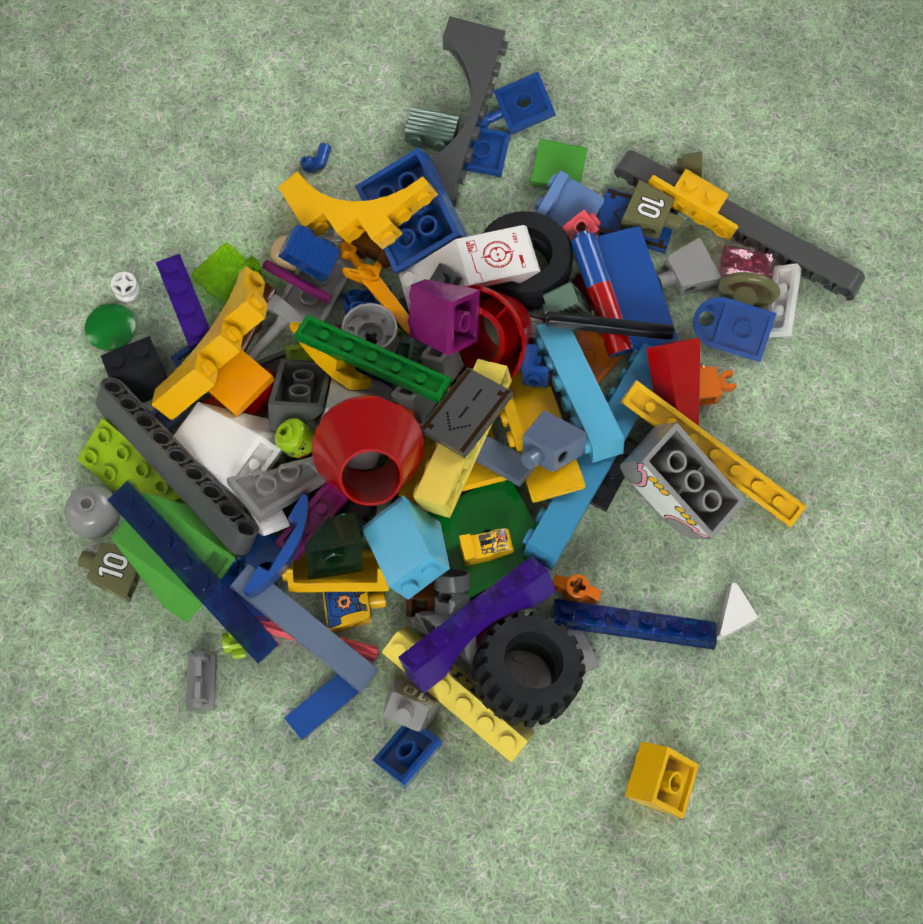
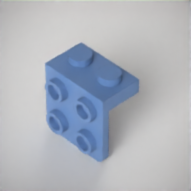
[534,170,604,227]

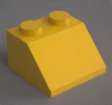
[625,742,699,819]

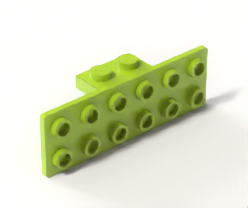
[77,418,187,508]

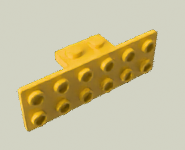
[500,365,586,503]

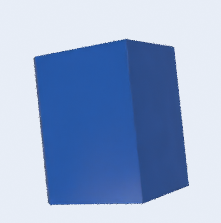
[373,726,442,789]

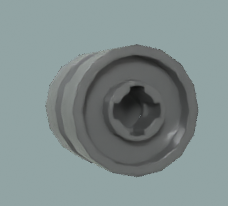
[434,568,471,616]

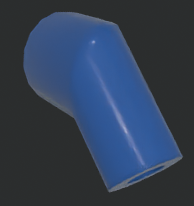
[300,143,331,173]

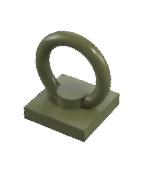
[713,272,780,321]

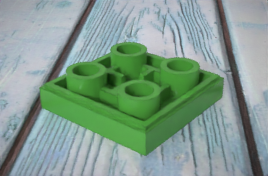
[530,139,588,189]

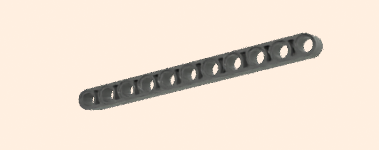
[614,150,865,301]

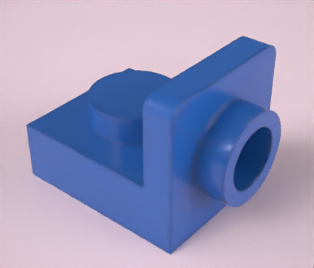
[521,344,550,388]

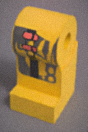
[459,529,514,567]

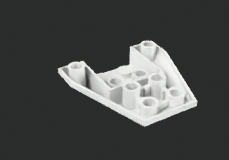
[174,402,288,512]

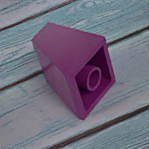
[408,279,480,355]

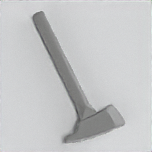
[248,294,304,361]

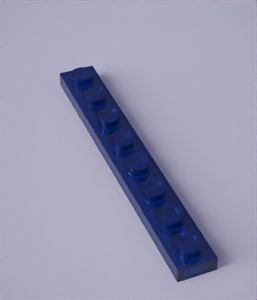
[107,481,280,664]

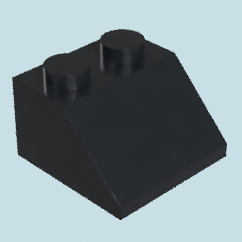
[100,336,168,403]

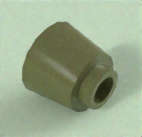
[677,151,702,178]

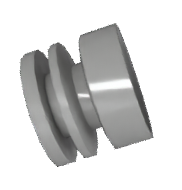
[341,303,399,373]

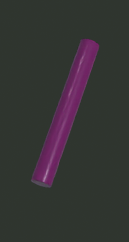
[262,260,333,305]

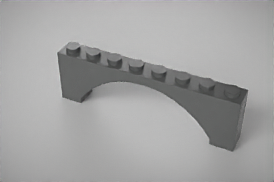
[431,16,509,207]

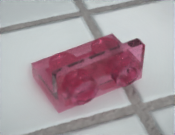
[718,245,773,279]

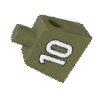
[619,180,683,239]
[78,543,140,603]

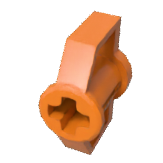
[553,574,602,606]

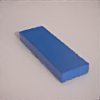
[284,675,367,741]

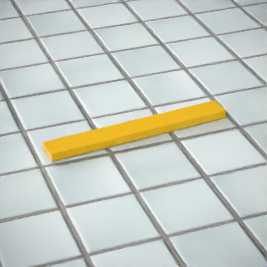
[620,380,807,528]

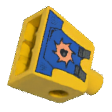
[323,591,386,634]

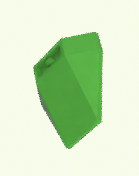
[111,493,238,622]

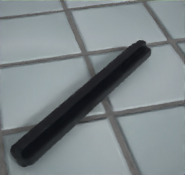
[545,311,675,340]

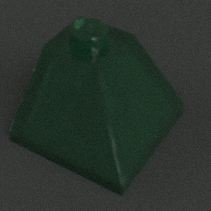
[304,513,363,580]

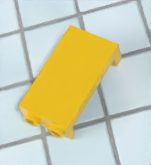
[282,550,389,592]

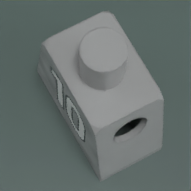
[383,675,442,732]

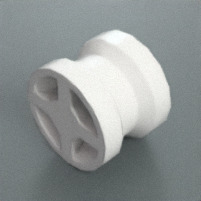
[111,272,140,302]

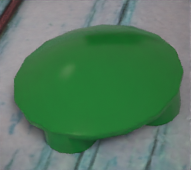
[84,303,136,351]

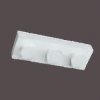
[768,263,802,338]

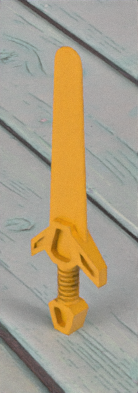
[339,241,412,338]

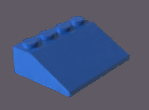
[355,147,468,274]

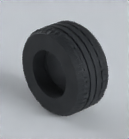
[483,211,573,311]

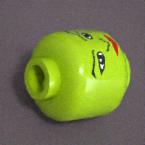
[275,418,315,459]

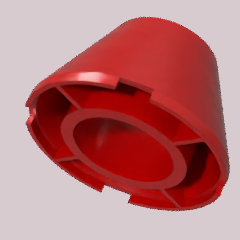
[454,285,532,380]
[312,395,424,506]

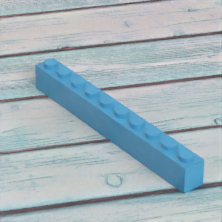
[522,342,653,571]

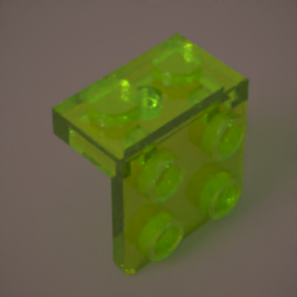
[192,243,262,306]

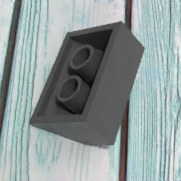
[268,359,331,431]

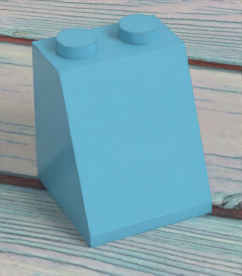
[362,495,450,600]

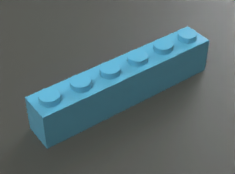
[533,323,624,463]

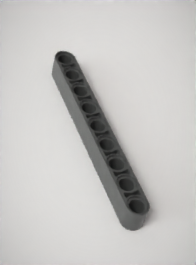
[95,377,259,555]

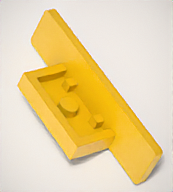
[648,169,738,240]

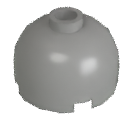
[64,484,121,539]

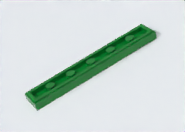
[294,314,452,404]

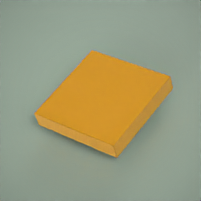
[208,349,275,417]

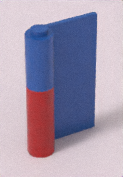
[571,226,678,358]

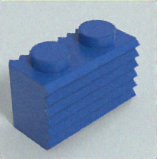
[278,225,341,282]

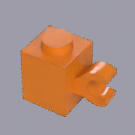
[699,365,737,406]

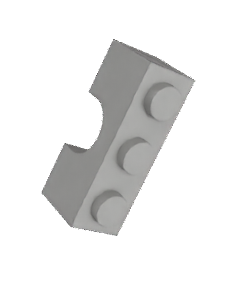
[391,346,464,422]

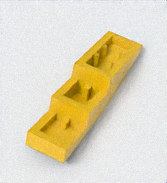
[289,322,372,390]

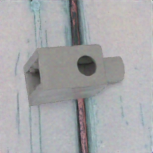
[657,238,721,296]

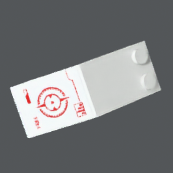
[399,225,540,313]

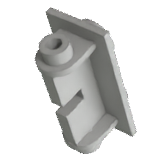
[186,651,216,711]

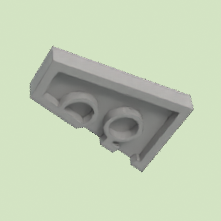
[227,457,326,523]

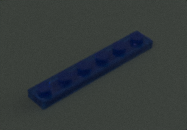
[552,599,717,650]

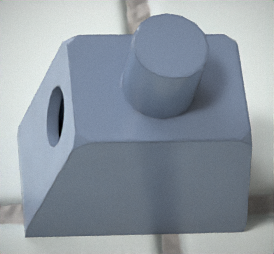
[521,410,587,472]

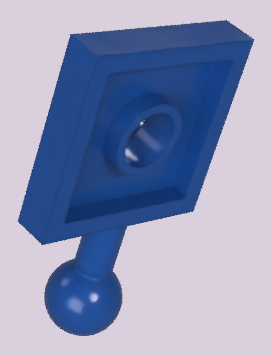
[478,72,556,135]

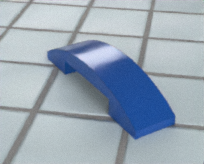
[243,494,309,599]

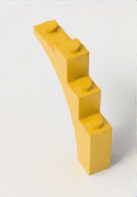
[278,171,438,250]
[151,266,268,420]

